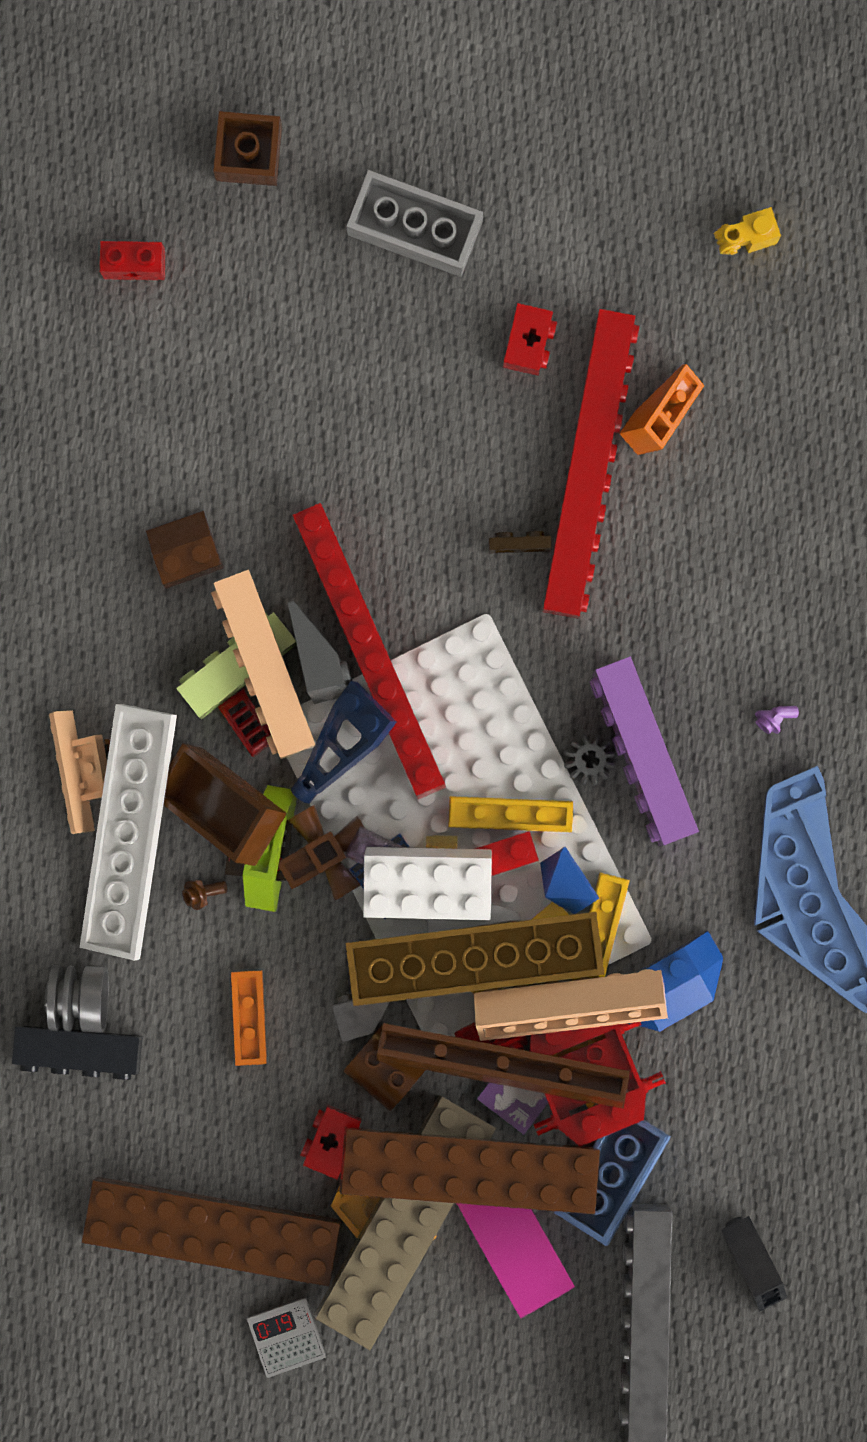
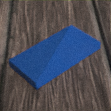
[540,847,599,914]

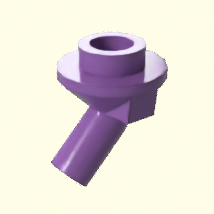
[755,706,799,734]

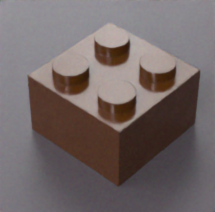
[213,111,282,186]

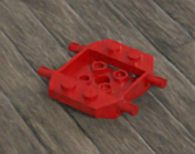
[529,1022,666,1146]

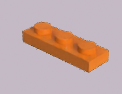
[231,970,267,1066]

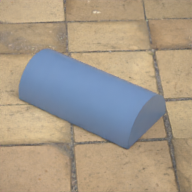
[554,1120,671,1246]

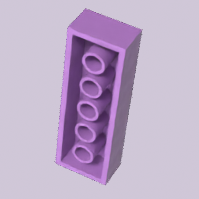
[589,656,699,846]

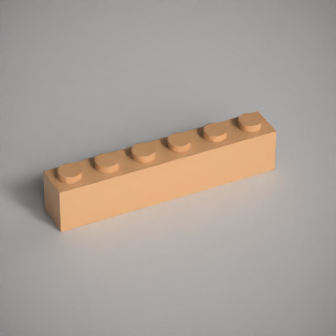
[211,570,316,759]
[474,969,668,1041]

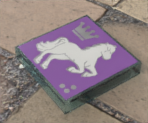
[475,1082,549,1137]

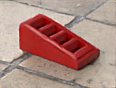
[218,690,271,757]

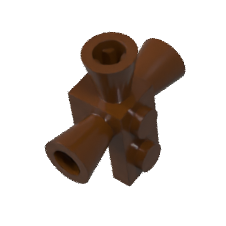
[278,805,373,900]

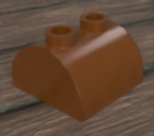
[343,1024,426,1111]

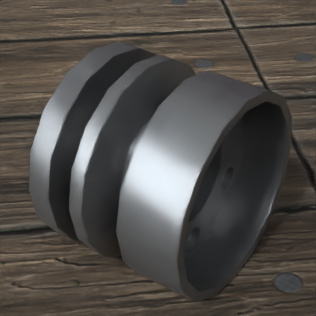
[45,965,109,1033]

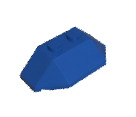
[635,931,723,1032]

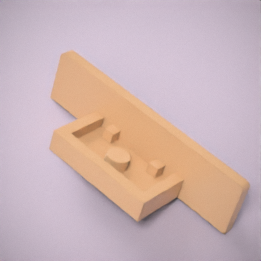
[49,710,107,834]

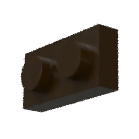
[489,531,551,554]

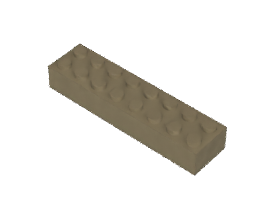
[314,1095,496,1350]

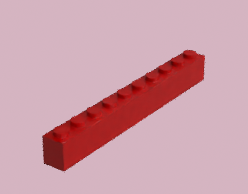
[542,309,640,619]
[293,503,446,800]

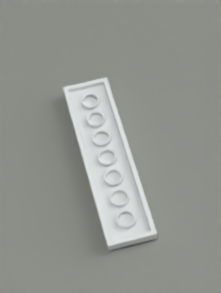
[79,704,177,961]

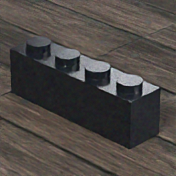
[12,1025,143,1080]

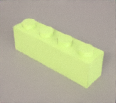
[176,612,297,719]

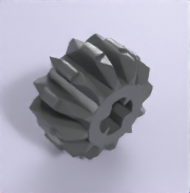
[564,734,616,786]

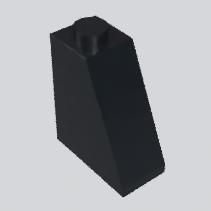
[721,1216,787,1312]

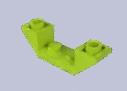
[243,785,297,912]

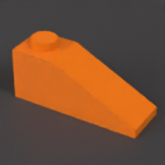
[619,364,704,455]

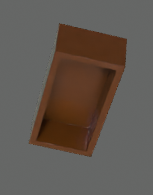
[163,743,287,866]

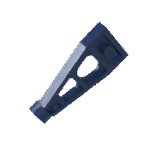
[291,681,397,804]

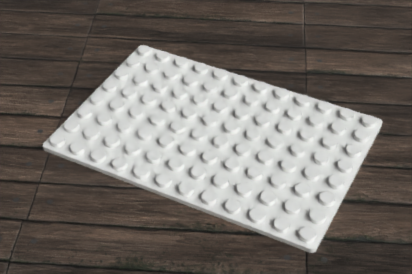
[287,614,651,1037]

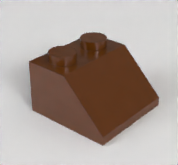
[146,511,224,589]

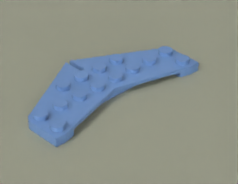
[754,766,867,1013]

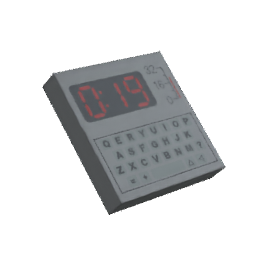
[247,1296,326,1378]

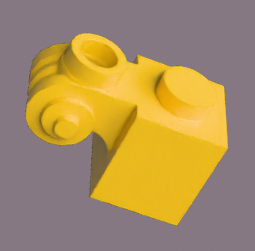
[713,207,781,255]

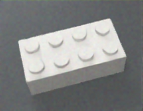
[364,847,492,920]

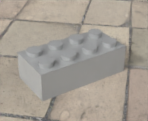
[346,170,483,277]

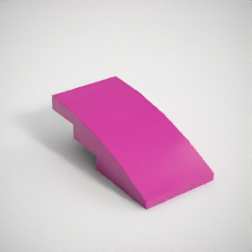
[457,1203,575,1318]

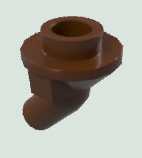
[182,879,228,910]

